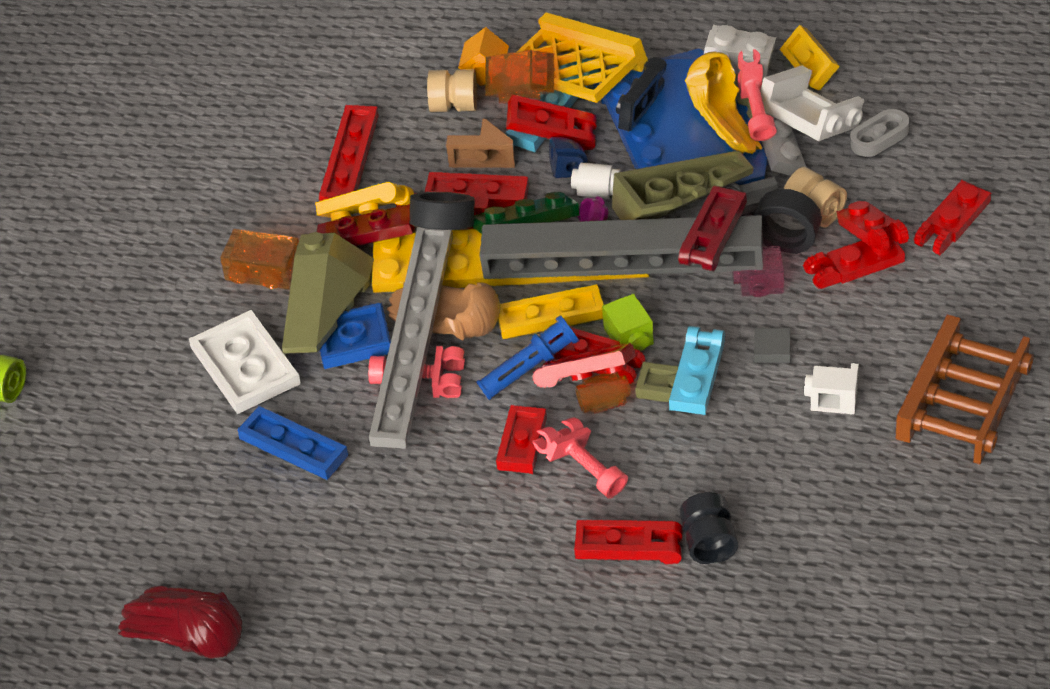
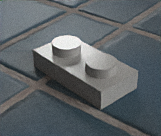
[761,119,806,176]

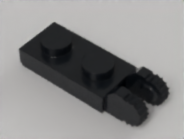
[616,57,667,132]

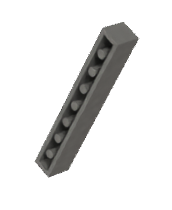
[480,215,763,279]

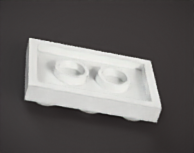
[189,310,301,414]

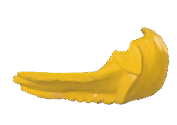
[685,52,763,154]

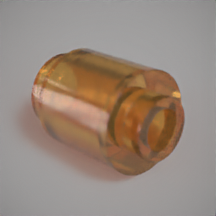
[575,372,631,414]

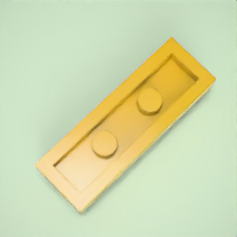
[497,284,604,339]

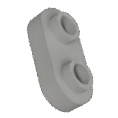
[850,109,909,157]

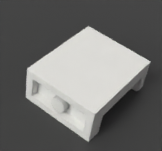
[760,65,864,141]

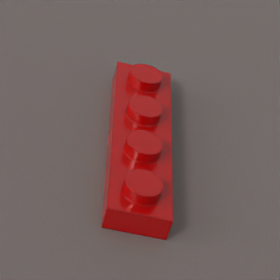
[319,105,379,201]

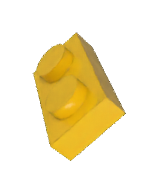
[779,25,840,90]

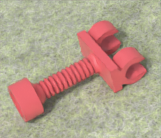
[737,49,777,141]
[369,346,465,398]
[533,417,628,499]

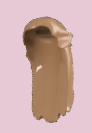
[387,282,500,341]

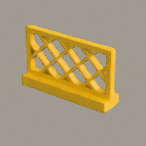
[502,12,648,103]

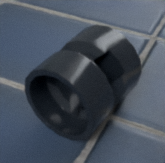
[680,492,738,564]

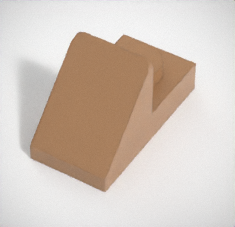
[446,119,515,168]

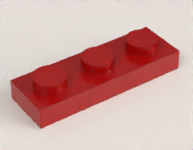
[425,172,529,208]

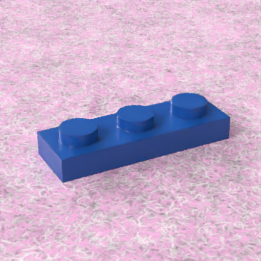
[237,406,348,480]

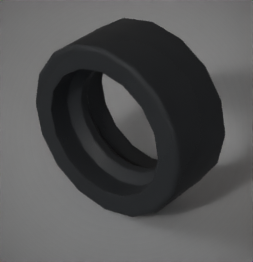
[754,189,822,254]
[409,192,475,230]

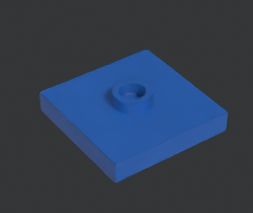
[320,302,391,369]

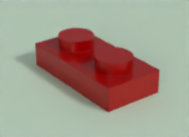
[496,405,547,474]

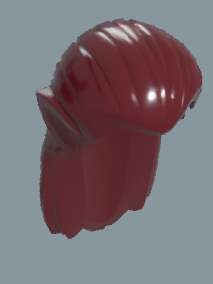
[118,586,242,659]

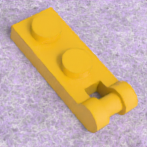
[315,182,414,221]

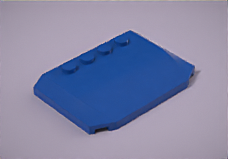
[593,48,768,186]

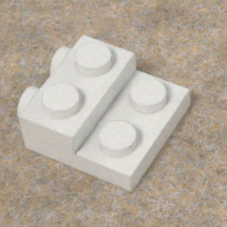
[704,25,776,81]

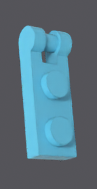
[669,326,725,415]

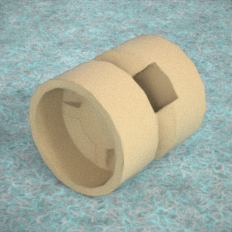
[427,69,477,112]
[784,167,847,228]

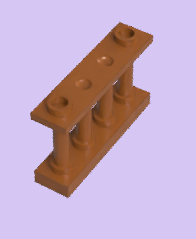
[896,314,1034,464]

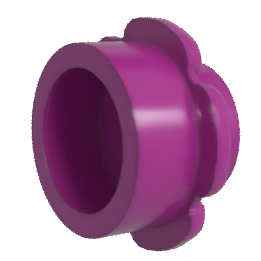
[578,196,609,222]

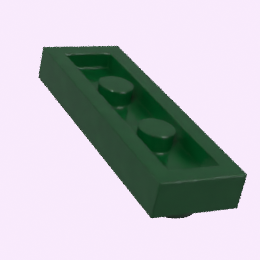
[473,192,579,234]

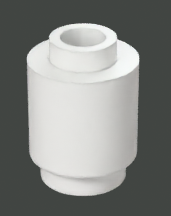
[571,163,621,199]

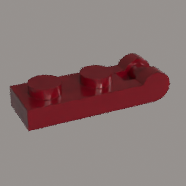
[678,186,747,272]

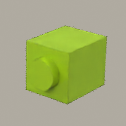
[602,294,654,351]

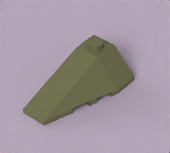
[612,150,753,220]
[282,232,374,354]

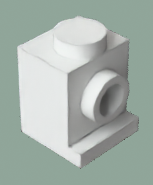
[804,363,859,414]

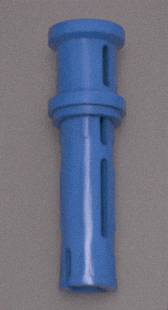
[476,315,579,400]

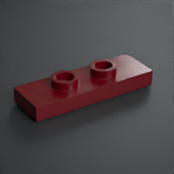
[316,204,414,246]

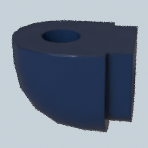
[549,137,588,179]

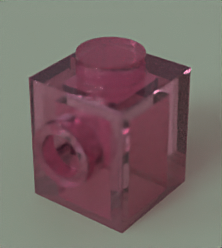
[732,246,784,297]

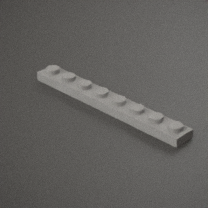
[369,227,453,449]

